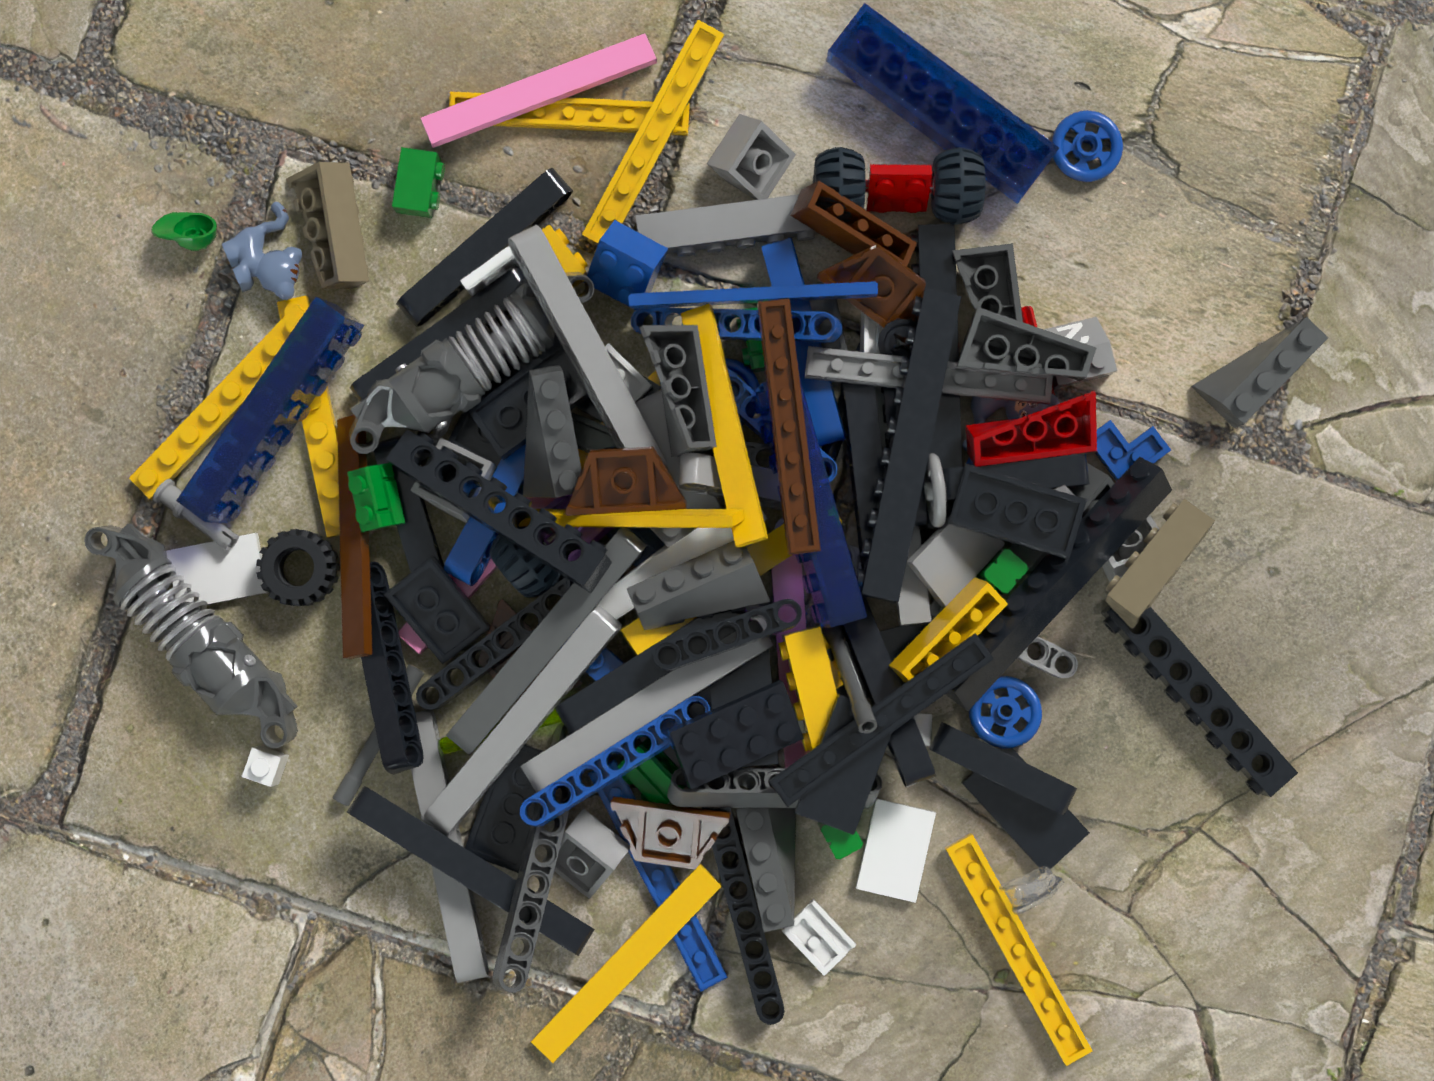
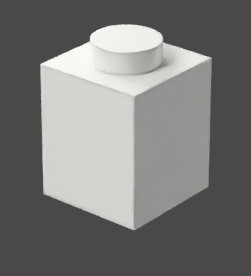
[242,745,289,787]

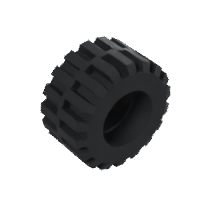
[256,529,340,606]

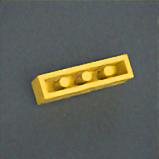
[889,577,1008,683]
[778,626,837,752]

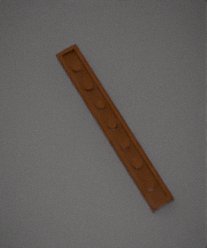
[757,299,821,555]
[337,414,372,659]

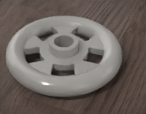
[924,453,946,528]

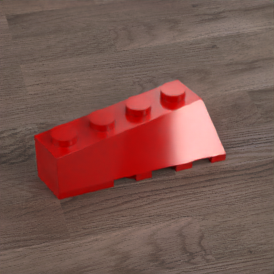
[966,391,1097,467]

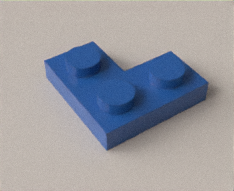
[1094,420,1171,482]

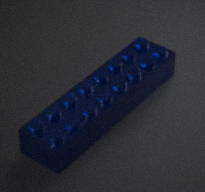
[826,3,1059,204]
[176,296,365,523]
[752,376,867,628]

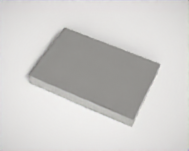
[907,516,1005,607]

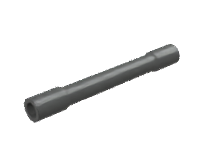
[820,614,877,733]
[333,664,424,806]

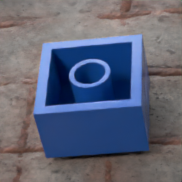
[584,220,668,310]

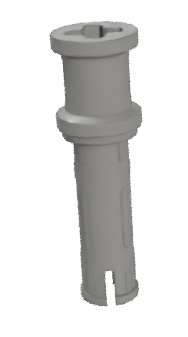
[153,479,239,551]

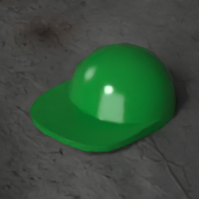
[151,212,217,251]

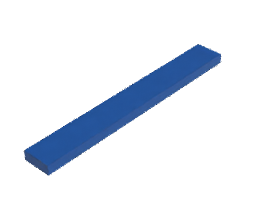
[628,281,878,309]
[588,759,728,992]

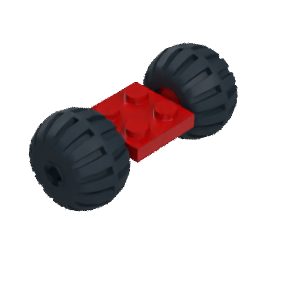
[813,147,986,225]

